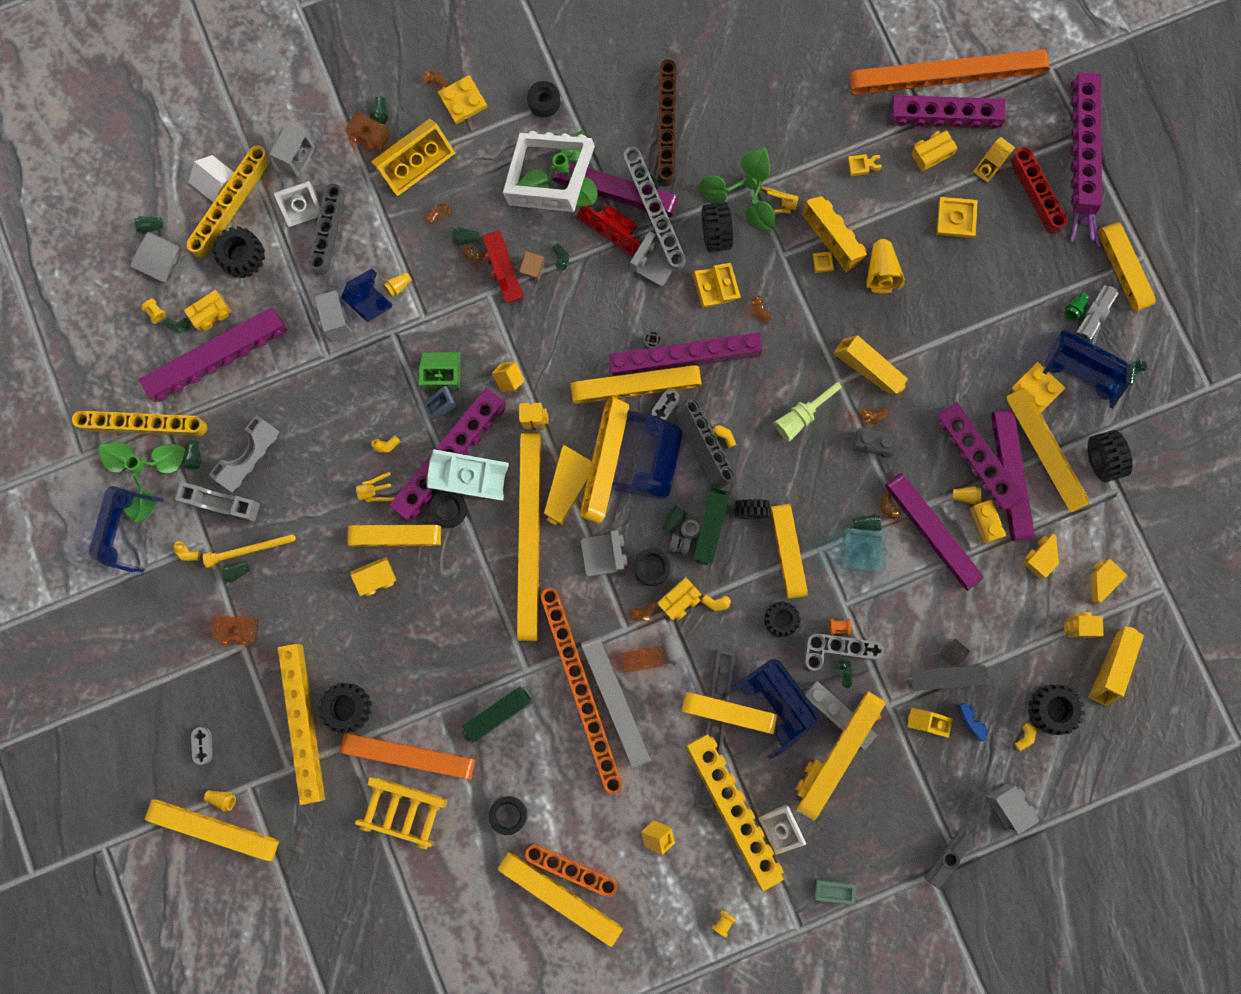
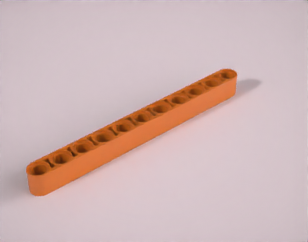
[849,50,1050,95]
[541,588,622,794]

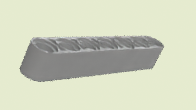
[624,146,686,270]
[581,636,651,769]

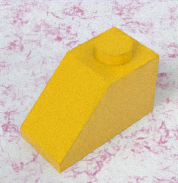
[1090,559,1127,604]
[907,708,953,738]

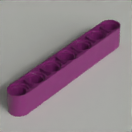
[552,163,679,217]
[991,409,1034,541]
[885,473,984,591]

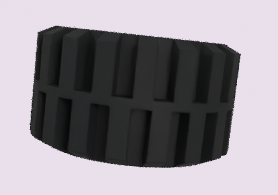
[702,202,734,252]
[212,226,265,278]
[1087,430,1133,483]
[318,683,372,733]
[1028,685,1085,735]

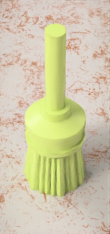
[773,382,842,442]

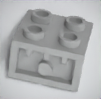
[630,231,681,287]

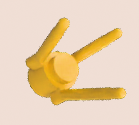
[760,186,798,214]
[356,472,395,502]

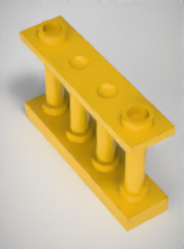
[355,776,448,849]

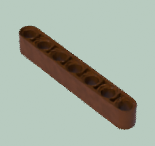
[658,59,676,186]

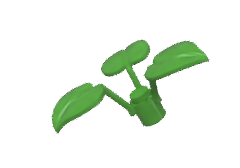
[516,130,598,207]
[698,147,775,231]
[99,442,186,523]

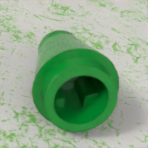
[1064,292,1090,321]

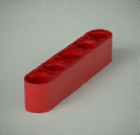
[1011,147,1067,234]

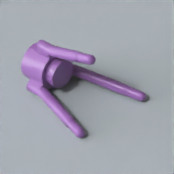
[1070,213,1101,247]

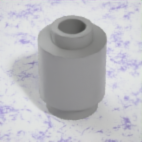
[661,635,686,666]

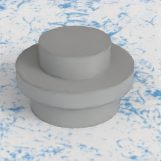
[681,520,700,539]

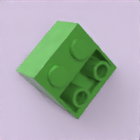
[419,352,461,390]

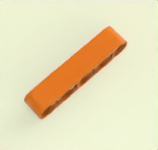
[525,843,617,897]

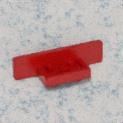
[577,205,642,257]
[483,230,523,304]

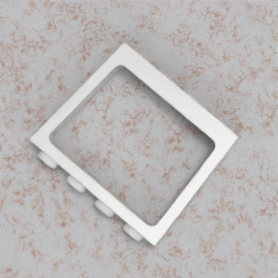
[503,131,595,212]

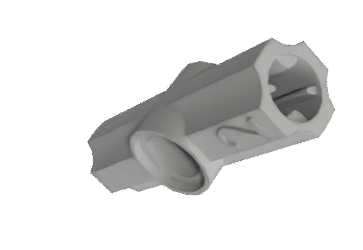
[1075,285,1118,342]

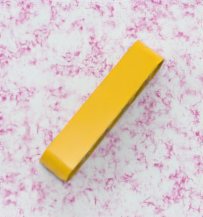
[1098,222,1156,311]
[770,503,808,599]
[347,525,441,547]
[681,692,778,734]

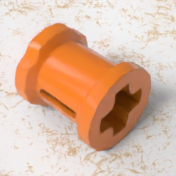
[829,619,851,636]

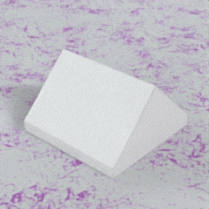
[188,155,234,202]
[274,181,321,227]
[758,804,806,855]

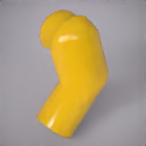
[712,425,737,449]
[371,435,401,453]
[173,541,201,561]
[701,594,731,612]
[1014,723,1037,752]

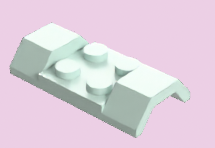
[427,449,509,501]

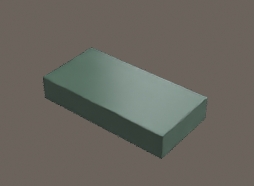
[814,879,857,905]

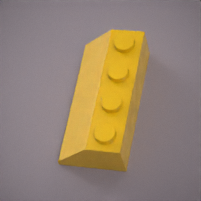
[371,118,456,196]
[802,196,867,273]

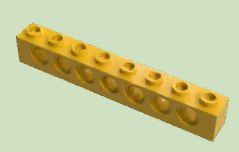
[278,644,325,805]
[684,734,784,892]

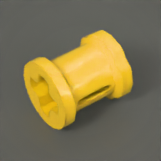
[141,299,166,324]
[711,910,737,937]

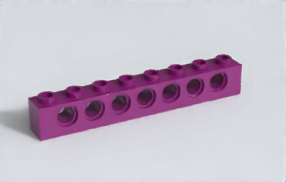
[1070,72,1102,215]
[389,387,506,522]

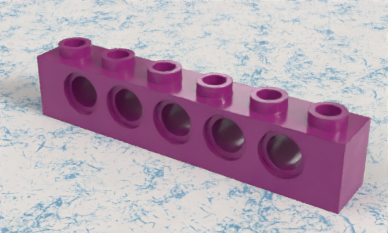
[890,95,1006,129]
[938,402,1026,511]

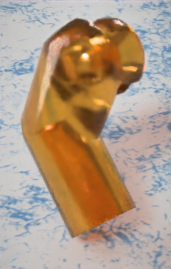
[463,245,485,263]
[751,296,773,322]
[859,407,889,424]

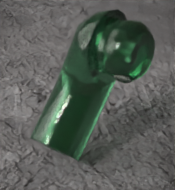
[163,317,192,333]

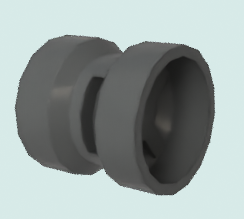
[644,330,662,349]
[668,533,692,557]

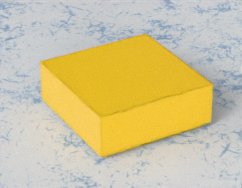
[812,251,834,273]

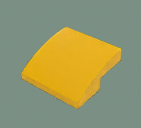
[692,263,741,308]

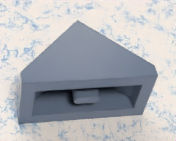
[423,386,458,420]

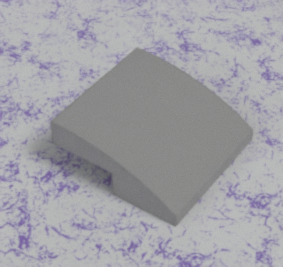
[131,232,182,282]

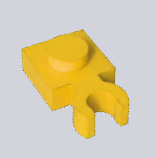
[847,154,882,177]

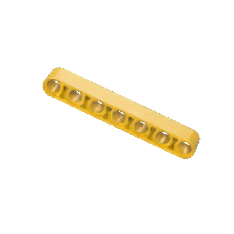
[187,145,270,258]
[570,365,702,404]
[1006,387,1090,512]
[580,396,629,524]
[72,411,207,436]
[796,691,886,821]
[145,799,279,861]
[497,851,623,947]

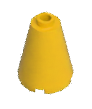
[866,239,905,294]

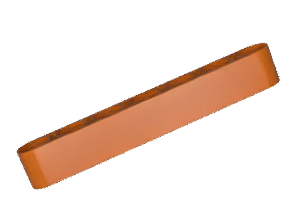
[339,733,476,779]

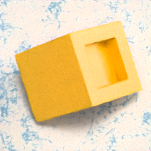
[492,361,524,392]
[641,821,675,855]

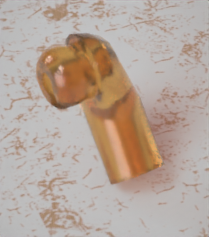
[422,70,450,89]
[426,204,452,224]
[881,493,901,520]
[630,601,659,621]

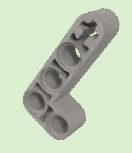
[803,634,885,671]

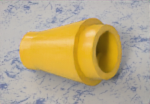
[383,272,412,297]
[953,486,981,505]
[204,790,236,812]

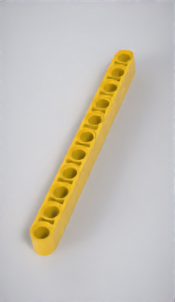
[517,433,541,641]

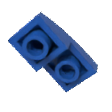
[956,703,988,741]

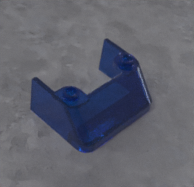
[1043,330,1130,409]
[612,411,682,500]
[89,486,164,572]
[722,659,820,759]

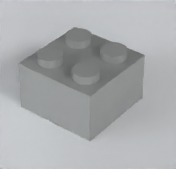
[269,123,315,178]
[313,290,354,342]
[986,784,1039,835]

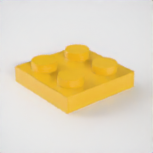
[438,75,488,124]
[936,197,978,238]
[1010,362,1065,413]

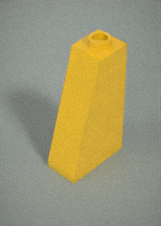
[832,335,908,395]
[544,445,592,526]
[1088,626,1144,707]

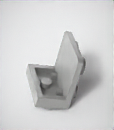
[581,530,627,576]

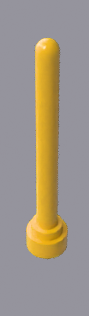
[202,534,296,568]

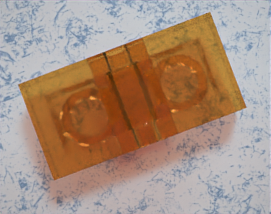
[345,111,391,153]
[212,616,259,646]
[621,646,664,673]

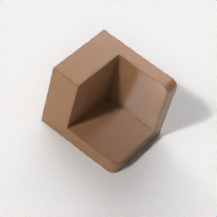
[520,251,545,283]

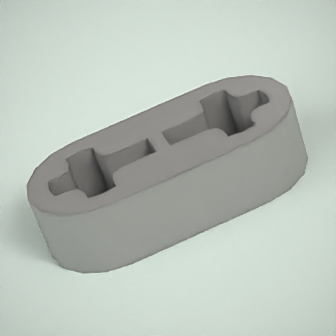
[652,389,679,423]
[191,727,213,765]

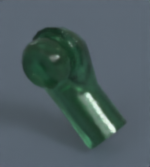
[552,243,570,270]
[1124,360,1147,385]
[838,660,853,688]

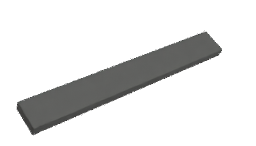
[694,650,736,810]

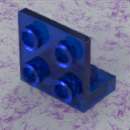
[341,269,393,322]

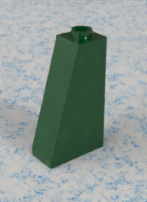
[694,487,730,565]
[462,686,534,743]

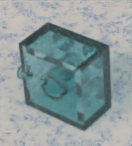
[840,528,887,574]

